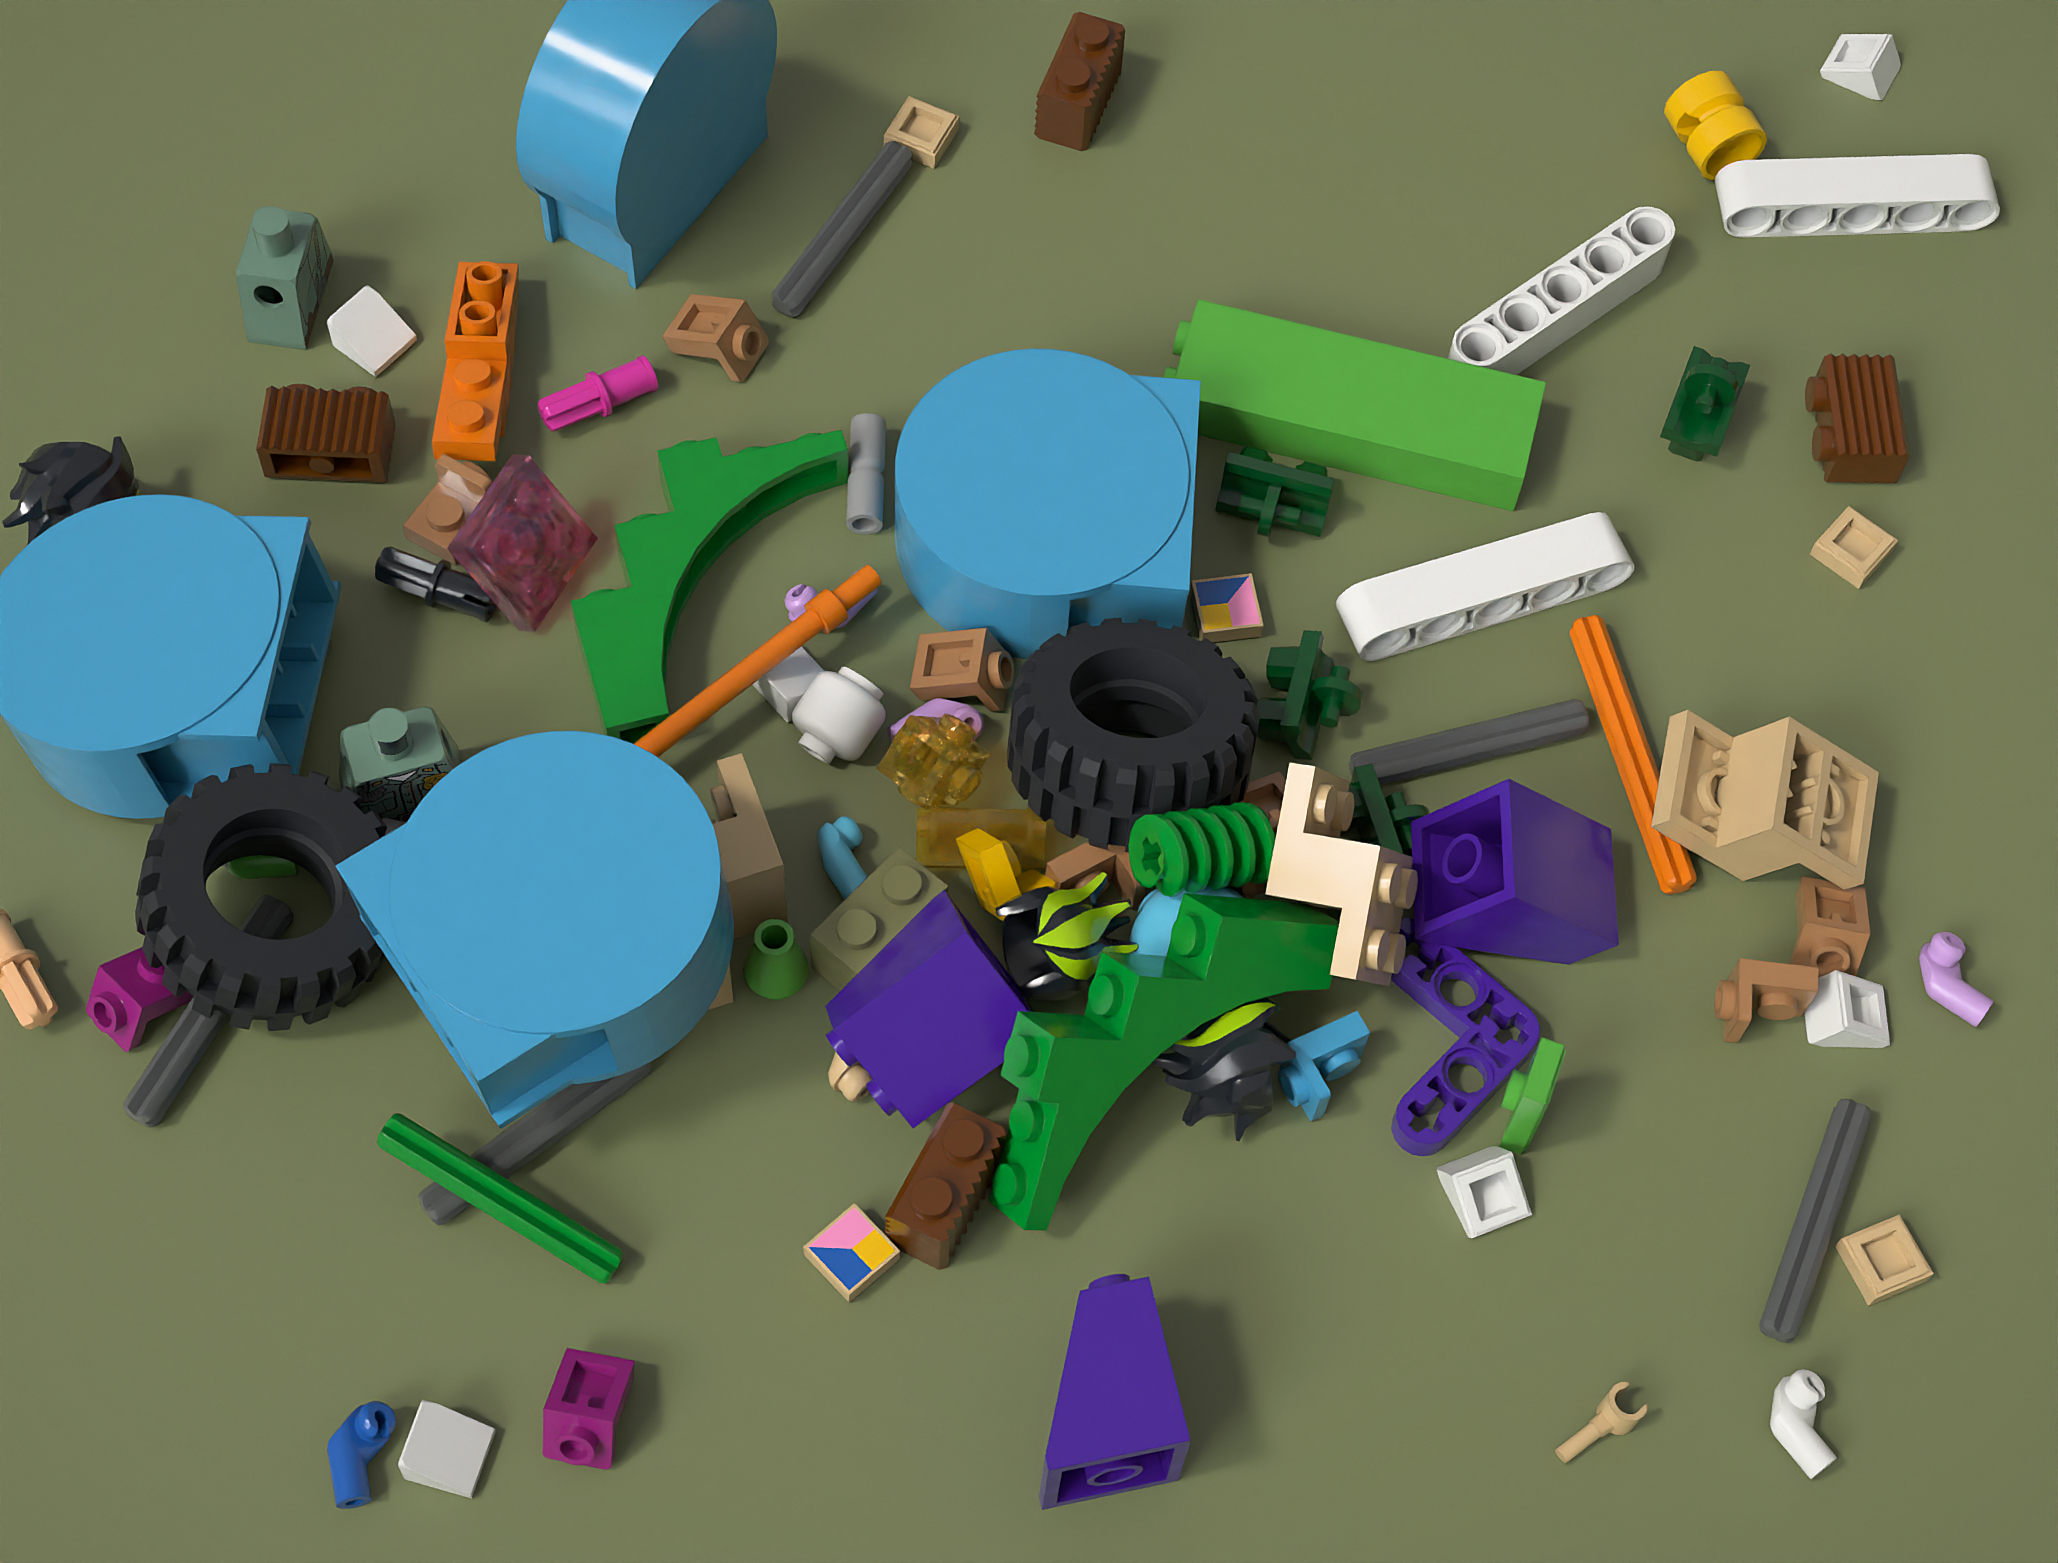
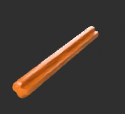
[1570,615,1697,895]

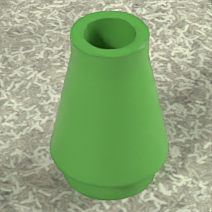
[744,919,809,1000]

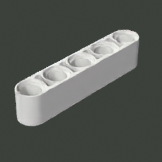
[1715,154,2000,238]
[1448,207,1675,375]
[1336,512,1634,661]

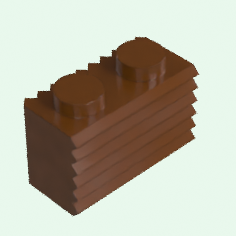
[1034,12,1125,152]
[1805,353,1910,483]
[256,384,395,482]
[885,1102,1006,1270]

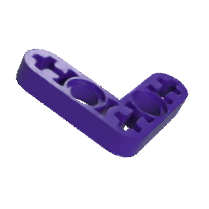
[1391,918,1540,1157]

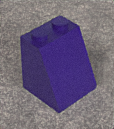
[1411,778,1619,965]
[825,890,1033,1128]
[1039,1274,1191,1510]

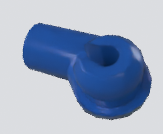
[327,1401,396,1509]

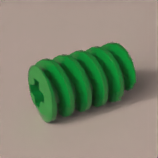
[1128,802,1276,897]

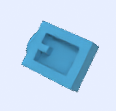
[1278,1011,1370,1121]

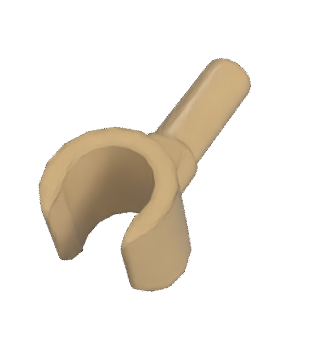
[1555,1382,1648,1464]

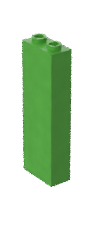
[1163,299,1546,512]

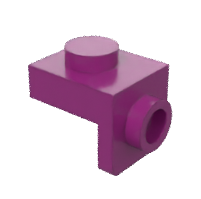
[86,947,194,1052]

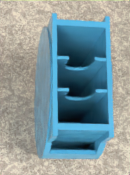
[516,0,777,289]
[895,349,1201,659]
[0,494,342,819]
[335,731,734,1129]

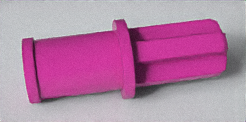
[538,355,658,432]

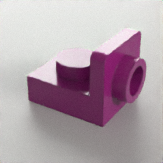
[542,1348,635,1470]

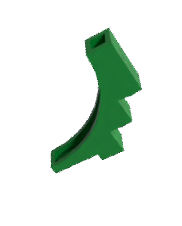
[571,430,848,744]
[989,893,1339,1231]

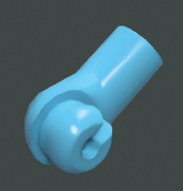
[817,816,868,900]

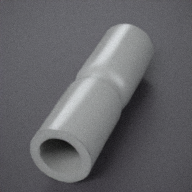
[846,413,886,535]

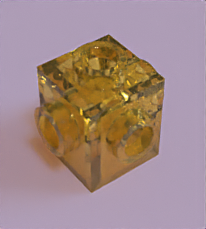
[876,713,991,809]

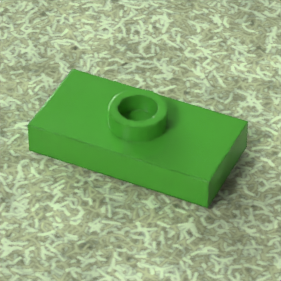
[1499,1037,1566,1155]

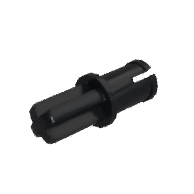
[375,546,501,623]

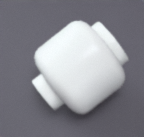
[792,667,886,764]

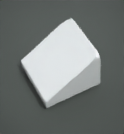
[1820,34,1901,101]
[327,285,417,377]
[752,647,824,723]
[1804,970,1890,1048]
[1437,1146,1532,1238]
[398,1400,496,1499]

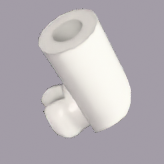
[1770,1369,1838,1479]

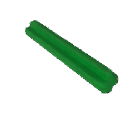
[377,1113,624,1284]

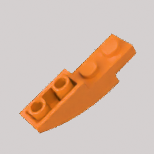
[432,261,519,461]

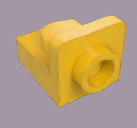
[956,828,1058,922]

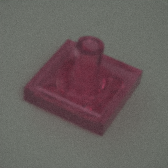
[447,455,598,632]

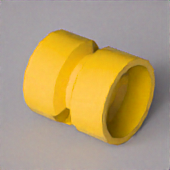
[1664,71,1767,180]

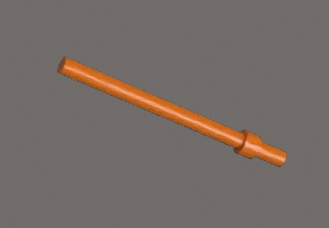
[634,565,882,757]

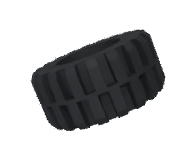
[1007,618,1260,852]
[135,763,387,1031]

